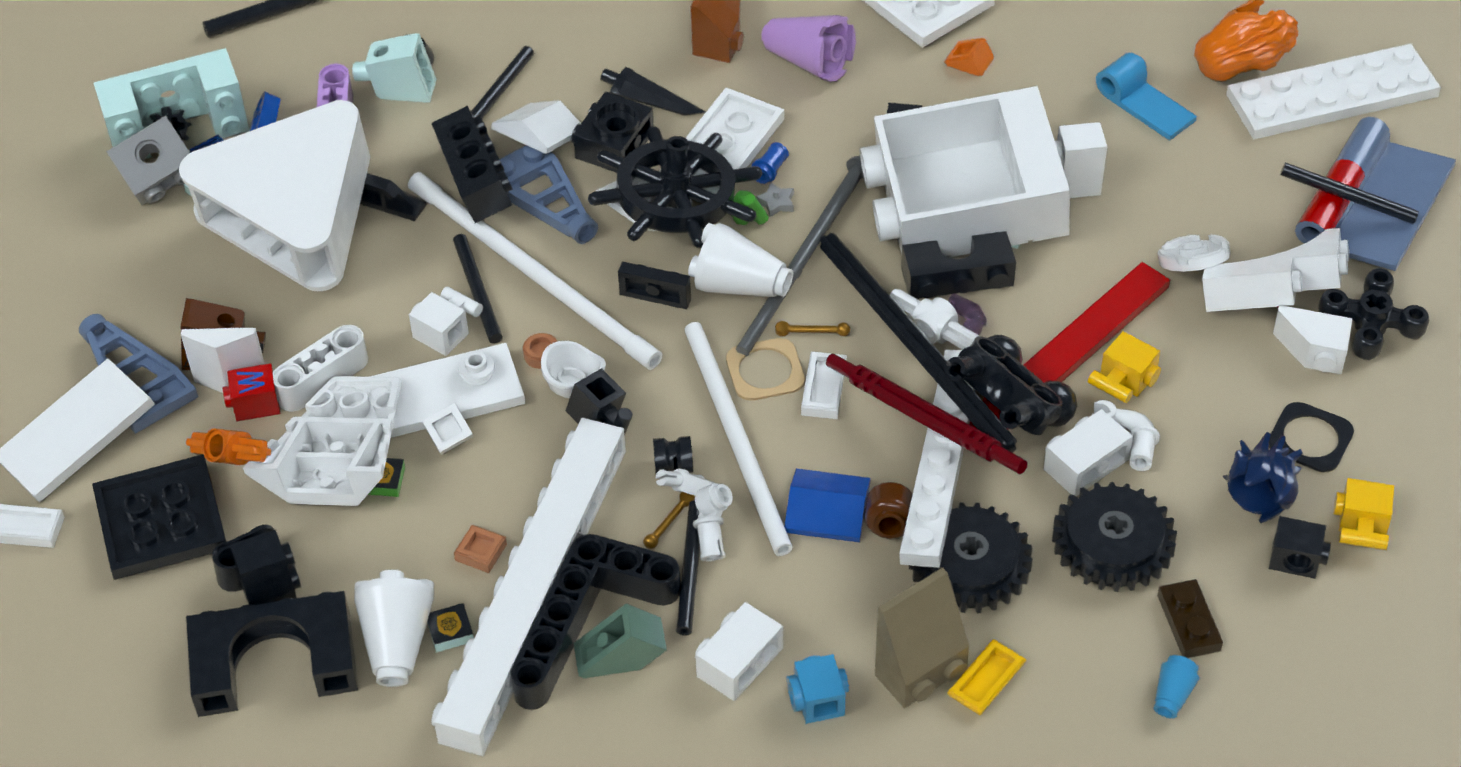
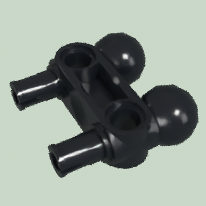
[944,335,1077,435]

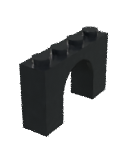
[186,590,358,717]

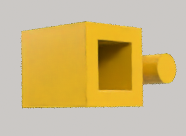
[1088,331,1161,403]
[1333,478,1394,550]

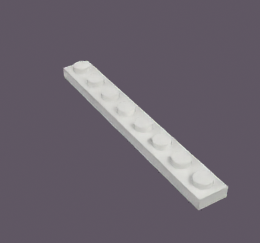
[899,350,976,568]

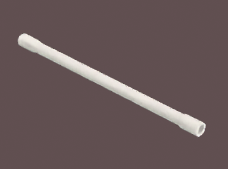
[408,172,662,370]

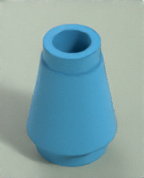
[1153,655,1200,719]

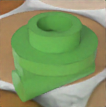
[732,190,769,225]

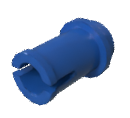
[752,142,789,184]

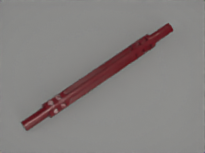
[826,353,1028,474]

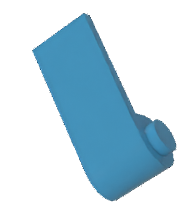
[1096,52,1197,141]

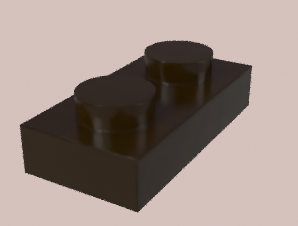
[1157,579,1223,658]

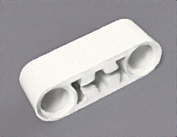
[273,325,368,412]

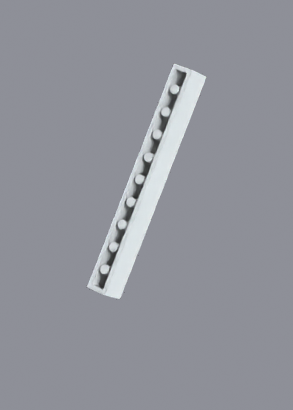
[432,418,626,756]

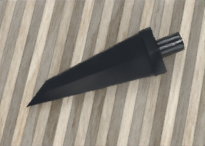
[601,67,706,116]

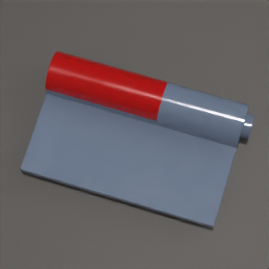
[1295,117,1456,271]

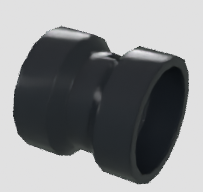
[653,436,693,474]

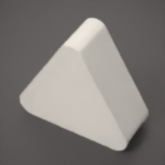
[179,100,370,291]

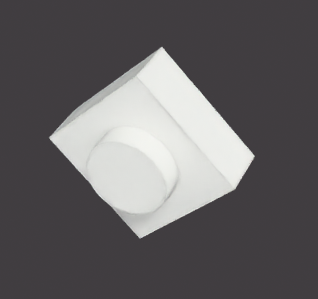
[422,402,473,455]

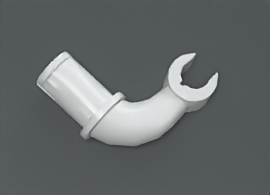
[1092,400,1160,471]

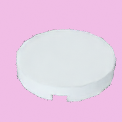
[1157,234,1230,272]

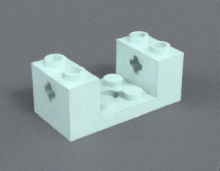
[93,48,250,159]

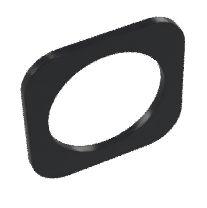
[1269,402,1354,472]

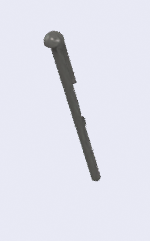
[736,156,864,357]

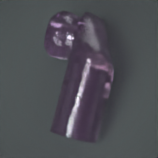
[948,293,988,335]

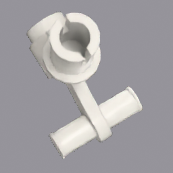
[656,469,732,562]

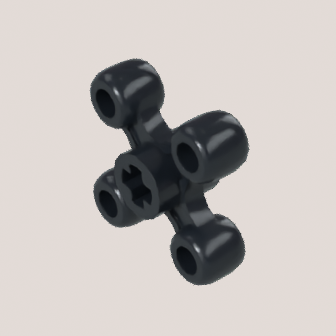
[1318,268,1429,360]

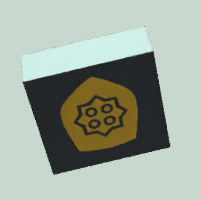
[427,603,474,652]

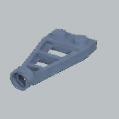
[500,145,598,244]
[79,314,198,434]

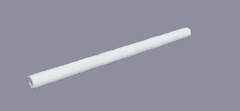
[685,322,793,556]

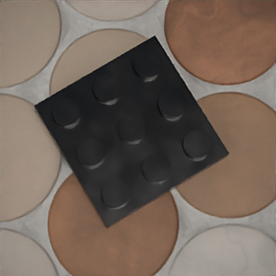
[92,454,226,580]

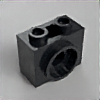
[571,91,654,173]

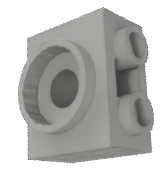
[106,115,190,205]

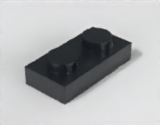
[618,261,691,310]

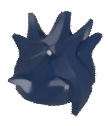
[1223,432,1303,523]

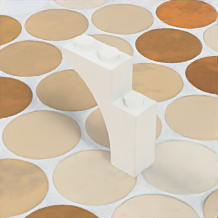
[1202,228,1349,312]

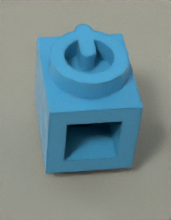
[786,654,849,724]

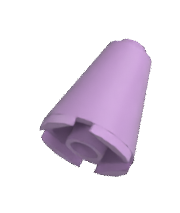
[761,15,856,81]

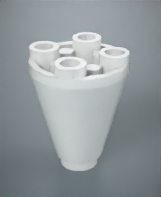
[688,223,793,297]
[354,570,434,687]

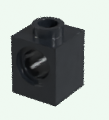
[1268,516,1331,579]

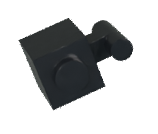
[565,368,633,436]

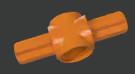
[186,428,271,465]

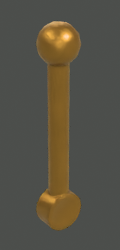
[775,321,851,337]
[643,492,694,549]

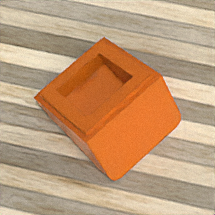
[945,38,994,76]

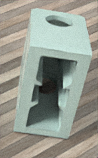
[352,33,437,103]

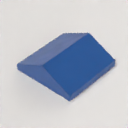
[784,468,871,543]

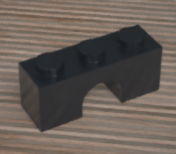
[901,231,1016,299]

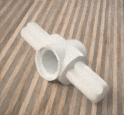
[890,289,979,350]

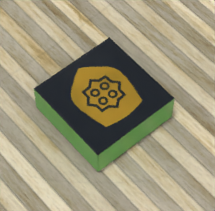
[368,458,405,497]

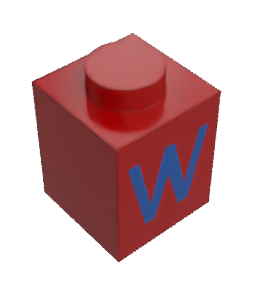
[222,363,281,422]

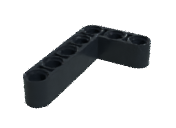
[511,534,681,710]

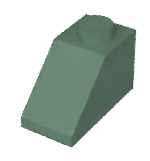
[574,603,667,678]

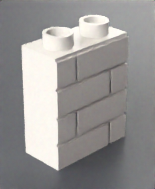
[859,86,1070,257]

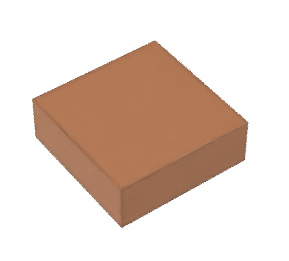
[454,525,507,573]

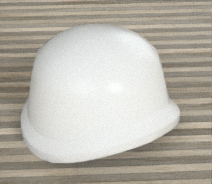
[541,341,606,399]

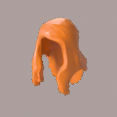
[1194,0,1298,82]

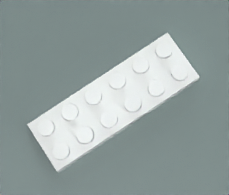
[1226,44,1441,140]

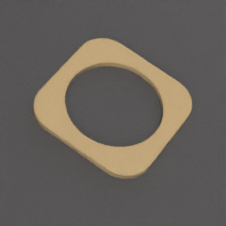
[726,338,805,400]

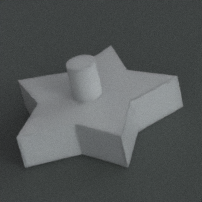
[756,183,794,217]

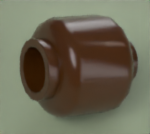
[865,482,913,539]

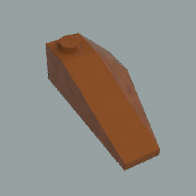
[691,0,744,63]

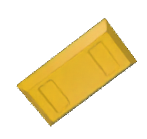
[947,639,1026,715]

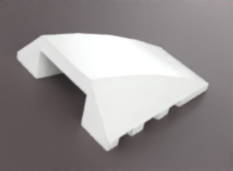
[243,376,402,506]

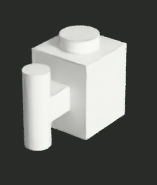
[409,286,483,356]

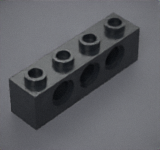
[431,105,513,223]

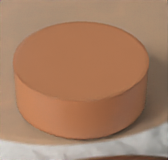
[523,333,558,369]

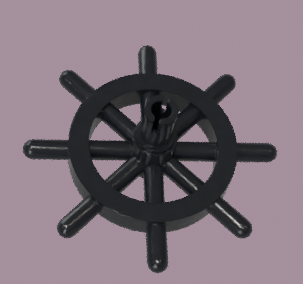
[588,126,763,248]

